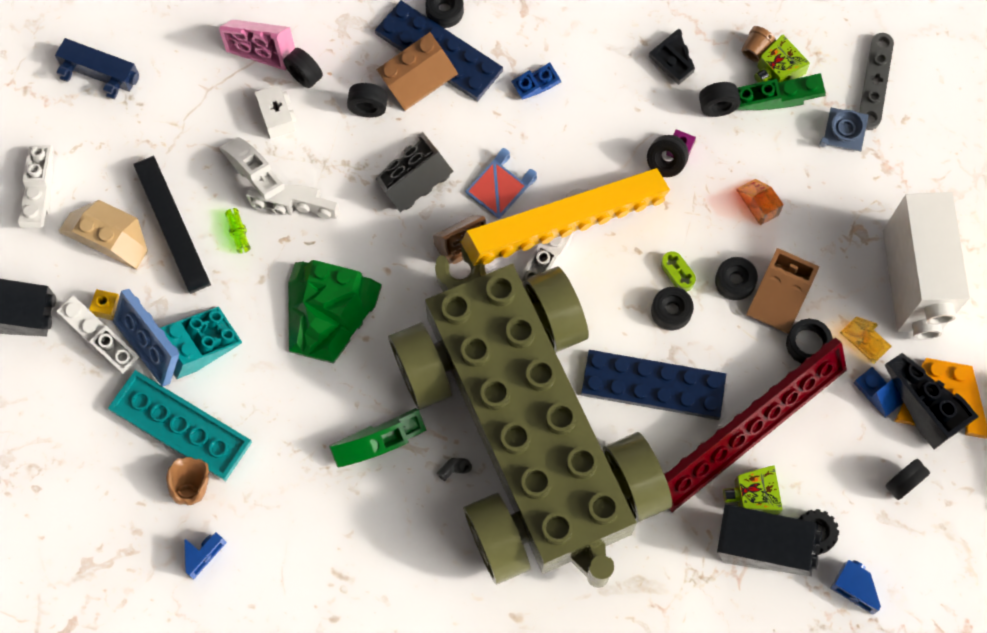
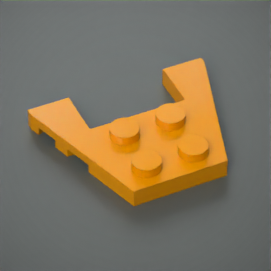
[895,358,987,439]

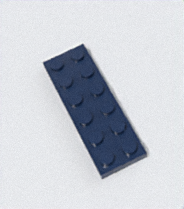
[375,0,503,102]
[581,350,727,420]

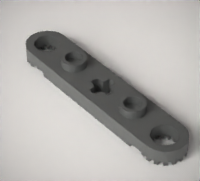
[859,33,894,130]

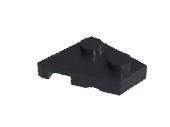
[649,29,695,85]

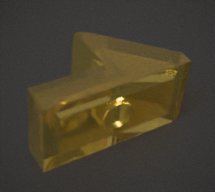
[840,316,892,364]

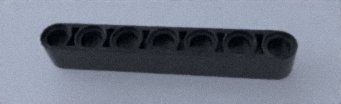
[133,155,211,294]

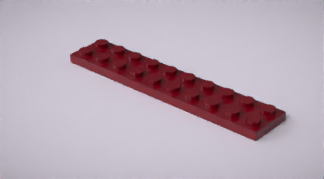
[664,337,847,513]

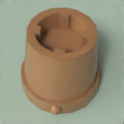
[741,26,776,62]

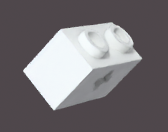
[255,84,297,139]

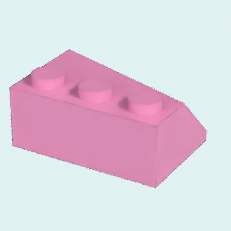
[219,20,295,71]

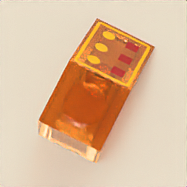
[736,179,784,226]

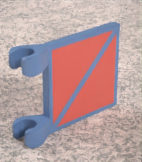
[465,148,537,219]

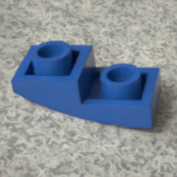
[511,62,561,100]

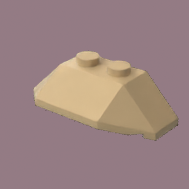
[59,200,148,270]

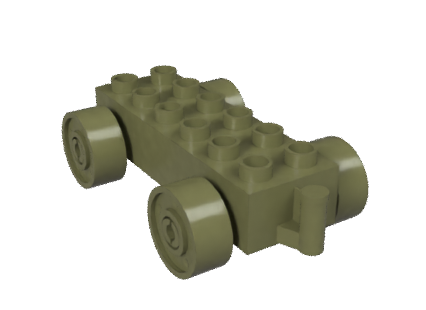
[388,247,672,588]

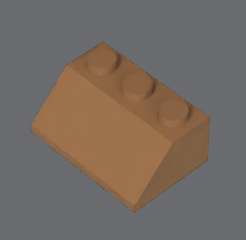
[376,32,458,111]

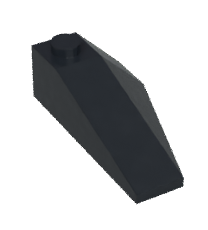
[885,353,979,450]

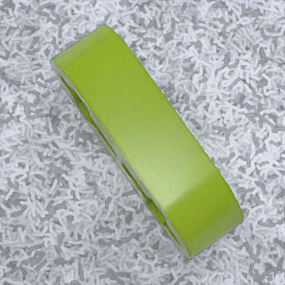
[661,251,696,292]

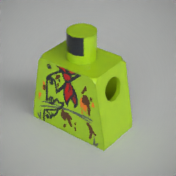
[754,35,810,83]
[723,465,783,515]

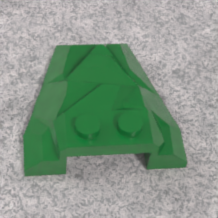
[288,260,382,364]

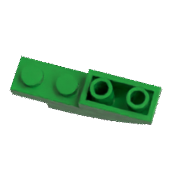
[737,73,826,110]
[329,408,427,468]

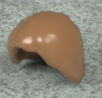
[166,457,209,505]

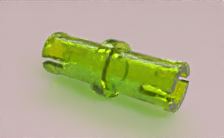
[225,208,251,254]

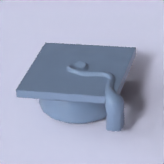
[819,107,869,152]

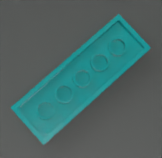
[108,370,252,482]

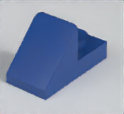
[853,367,903,418]
[184,532,227,579]

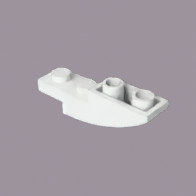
[219,137,284,200]
[18,145,53,228]
[246,184,340,219]
[520,231,575,286]
[56,295,140,374]

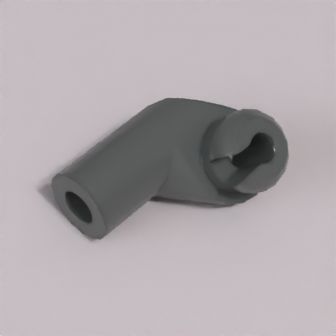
[436,458,472,481]

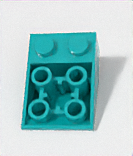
[160,306,242,379]

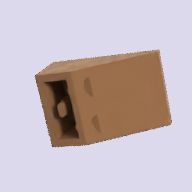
[433,215,486,264]
[746,248,820,334]

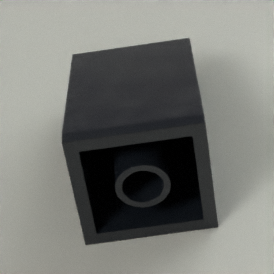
[0,279,56,337]
[717,504,822,577]

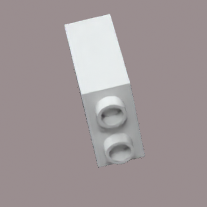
[882,192,970,340]

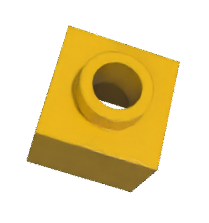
[89,289,119,320]

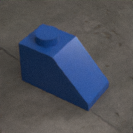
[830,560,881,615]

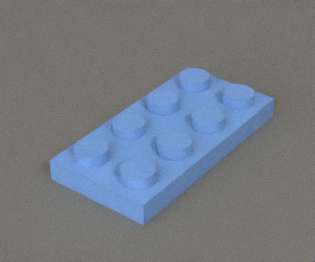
[113,289,179,387]

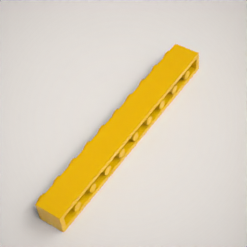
[461,168,670,266]

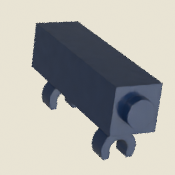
[55,38,139,99]

